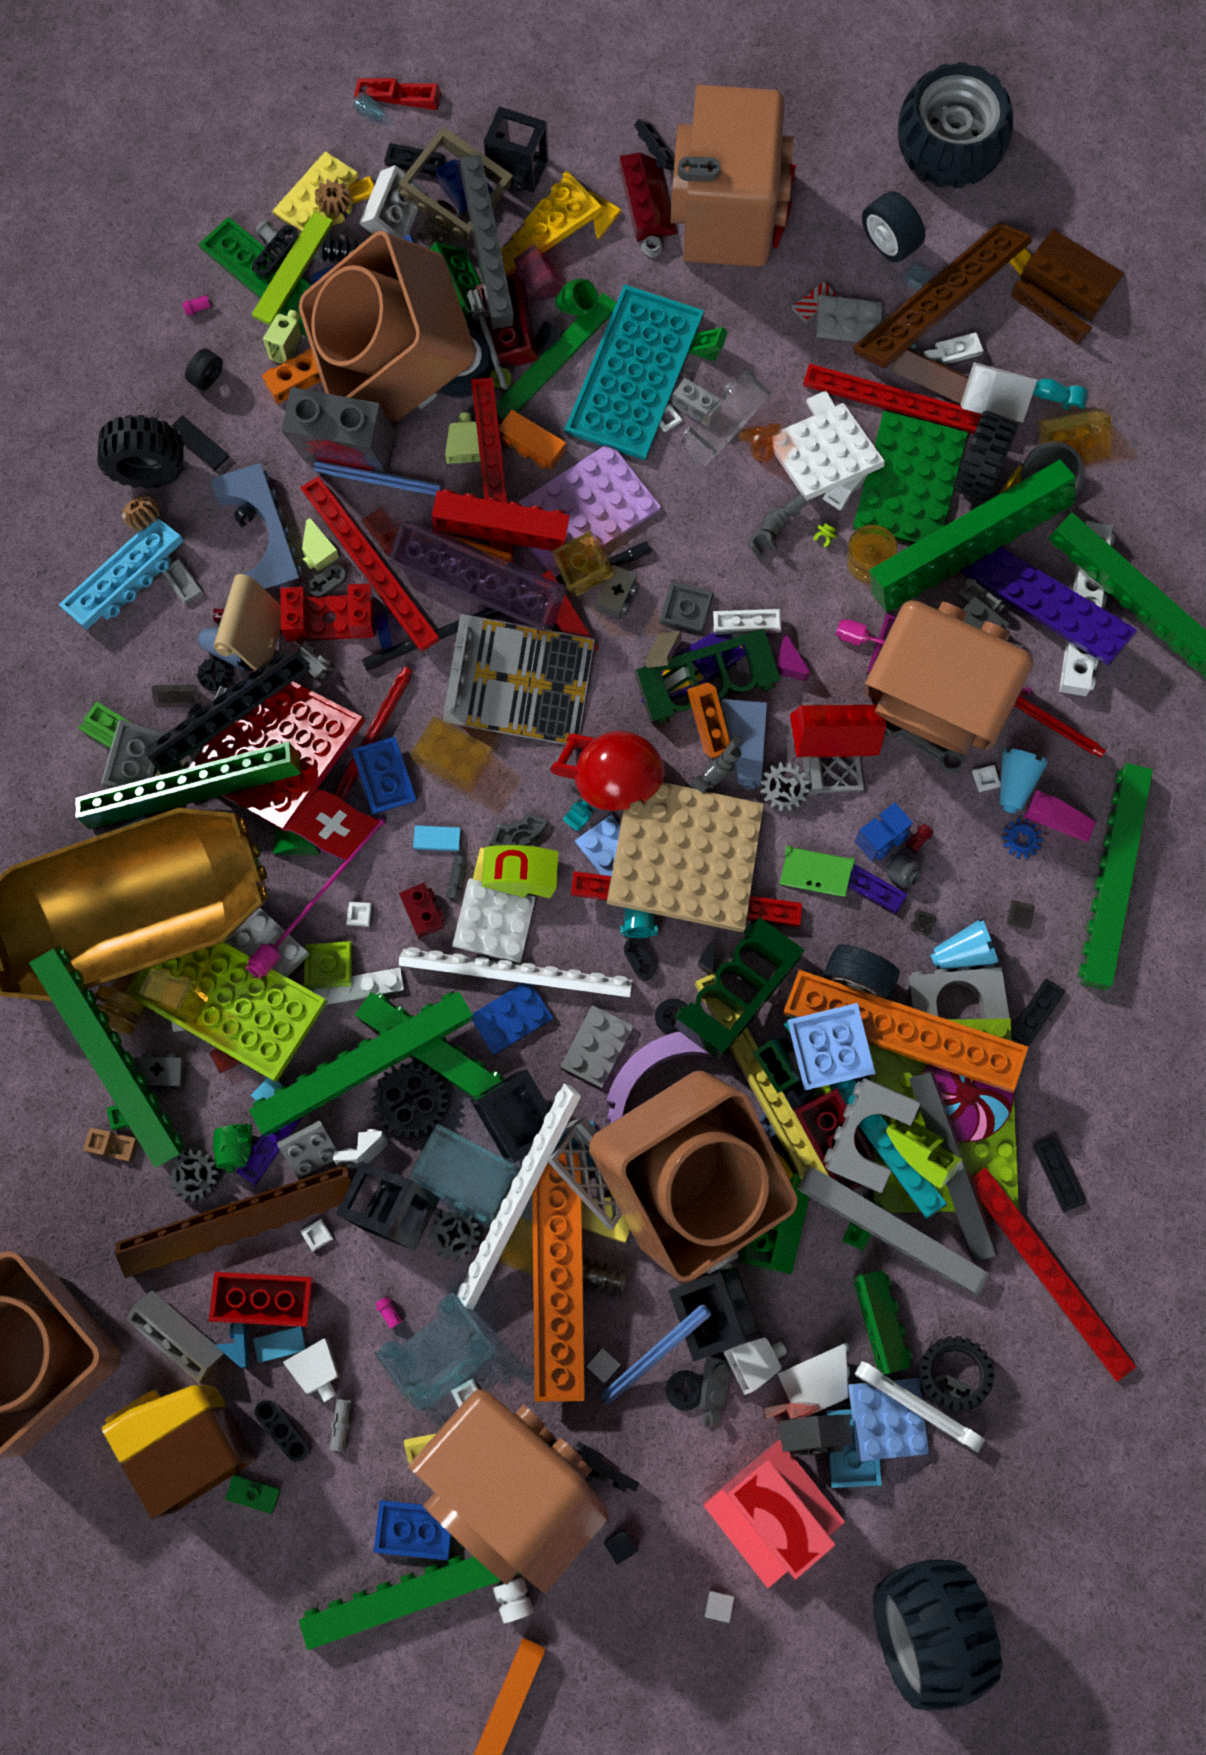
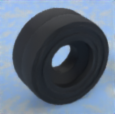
[185,348,223,391]

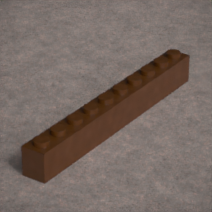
[115,1164,357,1278]

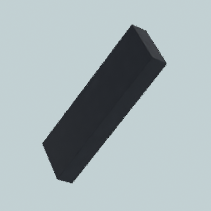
[172,415,230,472]
[1011,978,1066,1047]
[1033,1137,1086,1213]

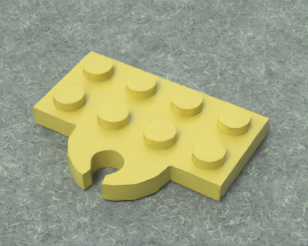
[272,151,358,233]

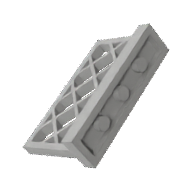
[802,703,864,796]
[548,1117,622,1230]

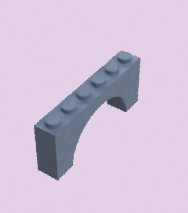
[210,463,304,595]

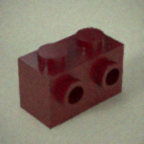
[399,882,445,939]

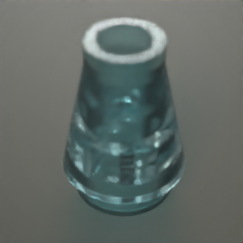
[353,92,385,120]

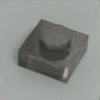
[1006,900,1035,929]

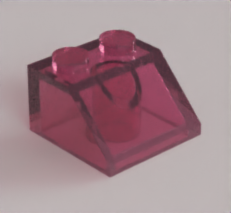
[513,245,565,300]

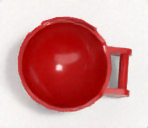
[550,731,665,811]

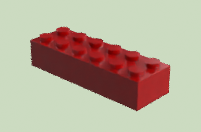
[432,489,570,554]

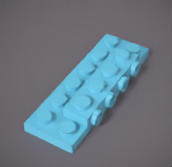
[59,518,184,630]

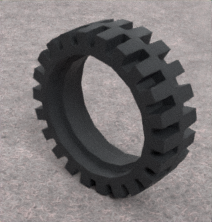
[919,1336,994,1413]

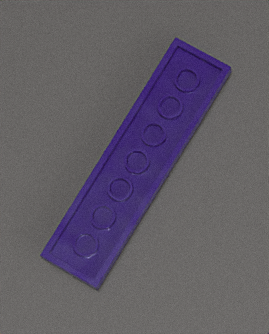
[962,547,1137,666]

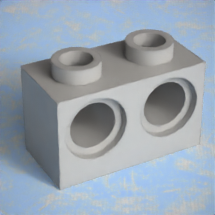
[672,378,721,427]

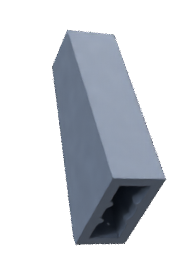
[721,699,767,789]

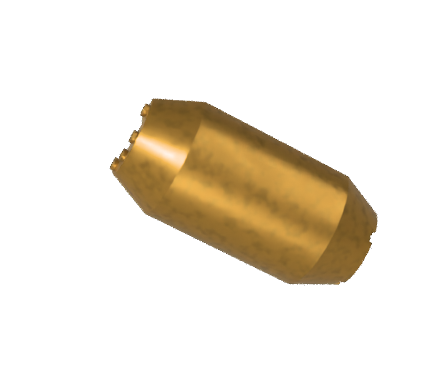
[0,808,269,1001]

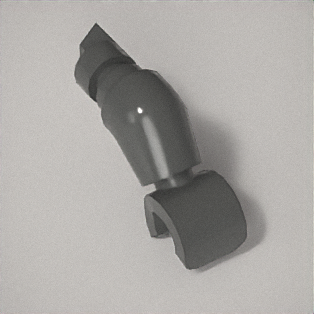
[748,494,808,560]
[687,737,742,793]

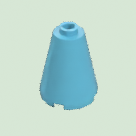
[999,748,1048,814]
[930,919,999,969]

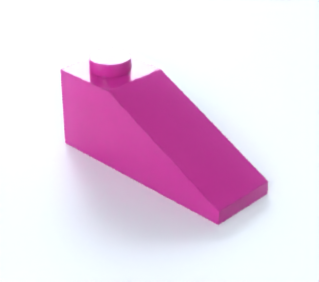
[1024,790,1096,842]

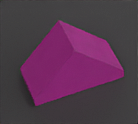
[776,635,810,681]

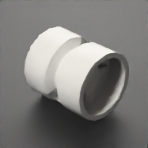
[493,1576,534,1623]

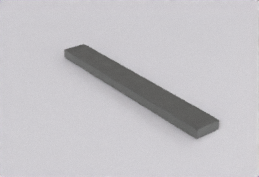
[909,1071,998,1261]

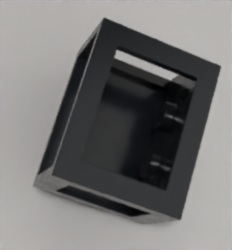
[484,106,549,193]
[470,1070,564,1163]
[336,1161,440,1251]
[668,1267,762,1362]

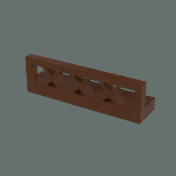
[1010,279,1092,345]

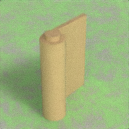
[213,574,281,671]

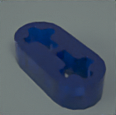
[375,613,393,650]

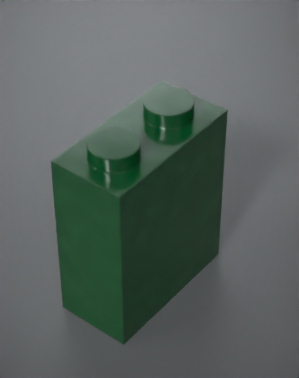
[753,1038,803,1093]

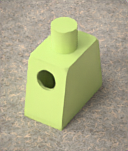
[263,310,302,364]
[445,413,480,464]

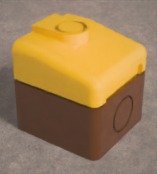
[102,1385,257,1520]

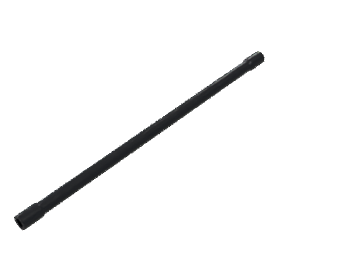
[362,541,651,671]

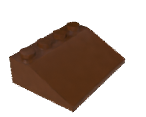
[1020,229,1125,321]

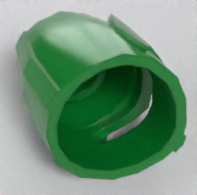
[555,278,599,317]
[213,1124,252,1173]

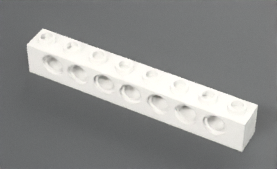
[1059,521,1115,696]

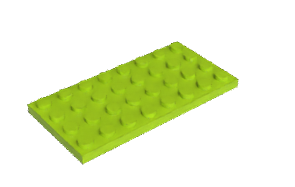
[124,942,328,1083]

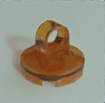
[738,423,782,462]

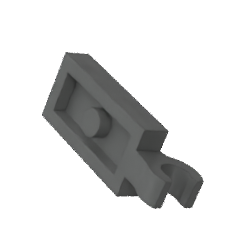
[699,1357,730,1428]

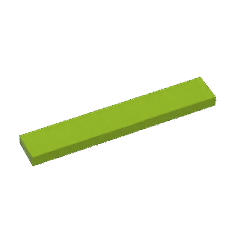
[252,211,333,326]

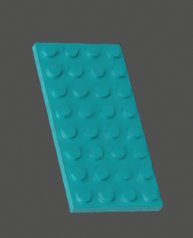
[564,284,704,461]

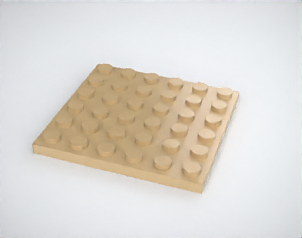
[606,782,763,932]

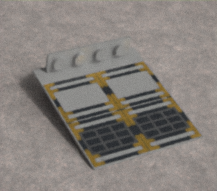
[442,614,595,745]

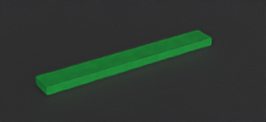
[496,293,616,422]

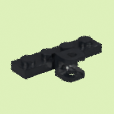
[549,1438,640,1492]

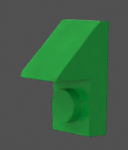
[689,327,728,362]

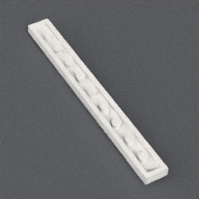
[399,947,632,997]
[172,968,404,1032]
[457,1084,581,1310]

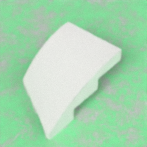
[778,1343,850,1419]

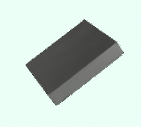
[659,581,714,634]

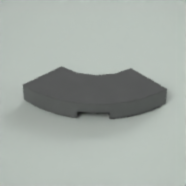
[489,812,549,846]

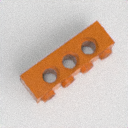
[261,348,321,404]

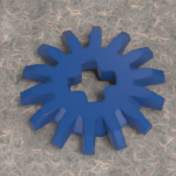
[1002,819,1043,859]

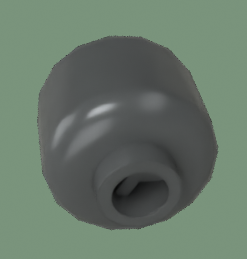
[886,853,922,888]

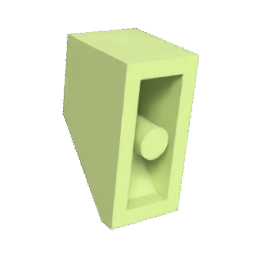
[302,518,339,573]

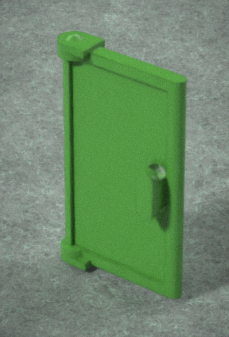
[780,845,855,897]

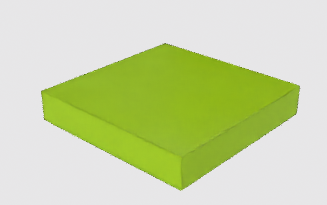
[304,941,352,989]

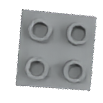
[277,1120,338,1179]

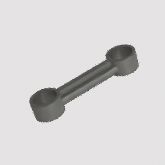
[885,720,963,774]

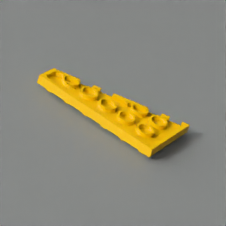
[501,170,603,276]

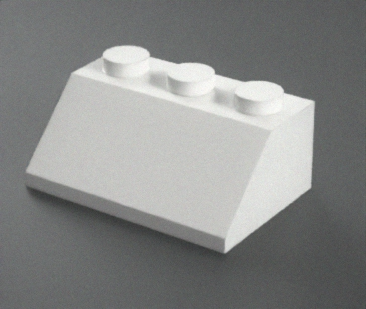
[359,165,426,238]

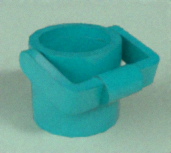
[620,908,659,938]

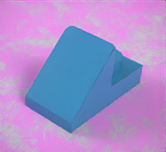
[215,1323,249,1368]

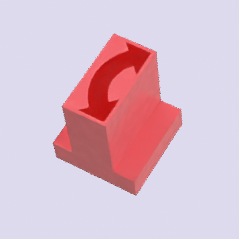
[702,1440,845,1588]

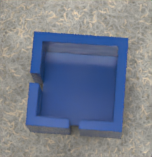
[854,802,913,862]

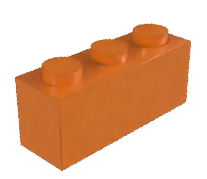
[499,410,566,471]
[687,682,730,758]

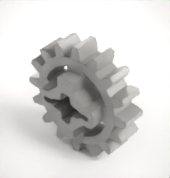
[761,761,810,811]

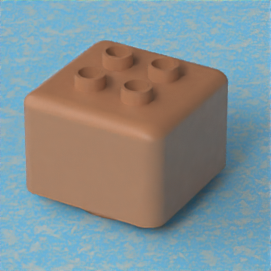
[671,84,794,267]
[299,231,476,422]
[864,601,1034,755]
[589,1071,797,1282]
[0,1252,121,1459]
[408,1390,609,1594]

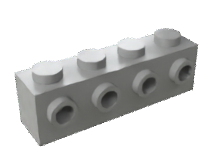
[126,1291,224,1383]

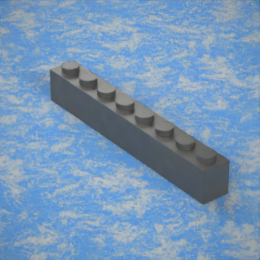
[460,154,514,329]

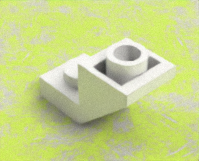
[823,474,868,510]
[333,1129,388,1169]

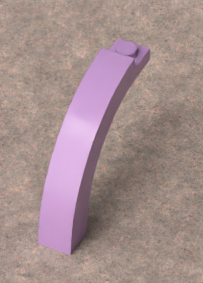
[606,1032,715,1124]

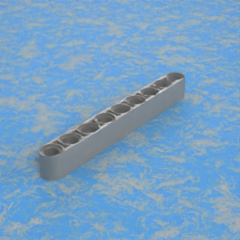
[797,1166,990,1297]

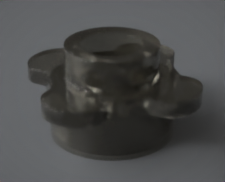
[910,910,937,936]

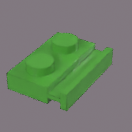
[78,701,131,749]

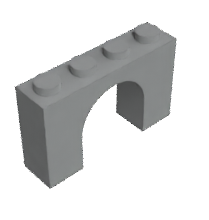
[906,964,1009,1019]
[824,1078,920,1193]

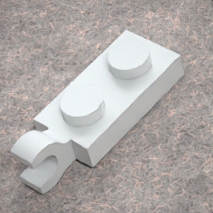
[924,333,983,365]

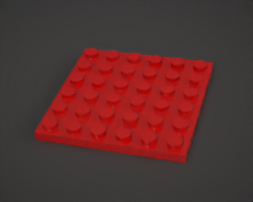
[189,682,365,832]

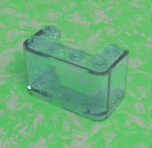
[409,1124,521,1225]

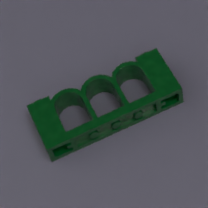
[634,629,781,725]
[674,917,805,1061]

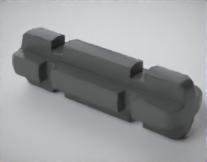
[446,855,467,900]

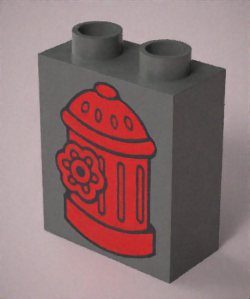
[282,387,396,474]

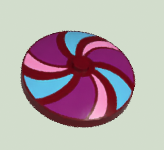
[921,1064,1014,1142]

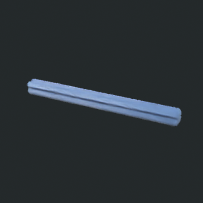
[314,460,441,496]
[600,1305,711,1405]

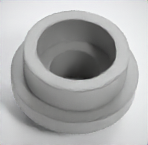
[641,236,662,257]

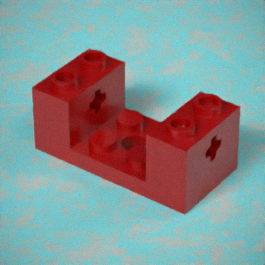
[280,583,375,642]

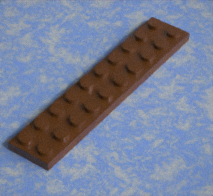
[853,222,1032,369]

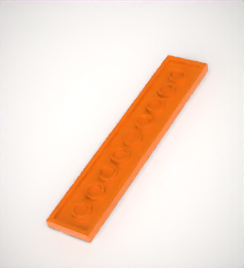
[783,970,1028,1093]
[532,1151,585,1402]

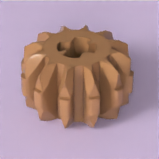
[315,178,350,217]
[122,494,160,532]

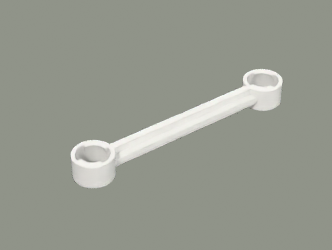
[855,1361,985,1453]

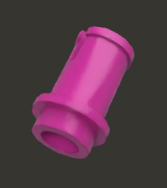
[182,294,211,316]
[375,1296,403,1329]

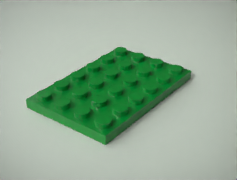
[852,411,968,544]

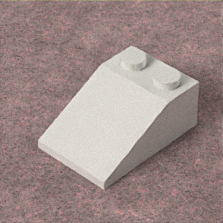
[961,362,1037,422]

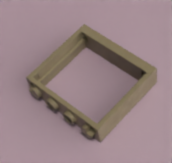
[398,126,513,242]

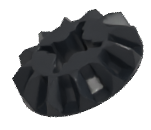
[197,656,233,691]
[655,998,688,1034]
[666,1370,702,1411]

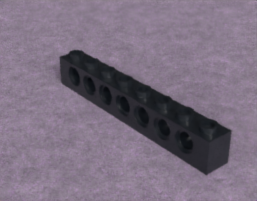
[144,644,311,774]

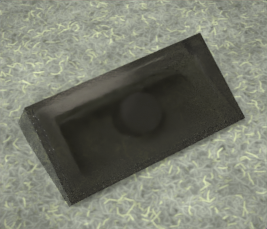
[151,685,201,707]

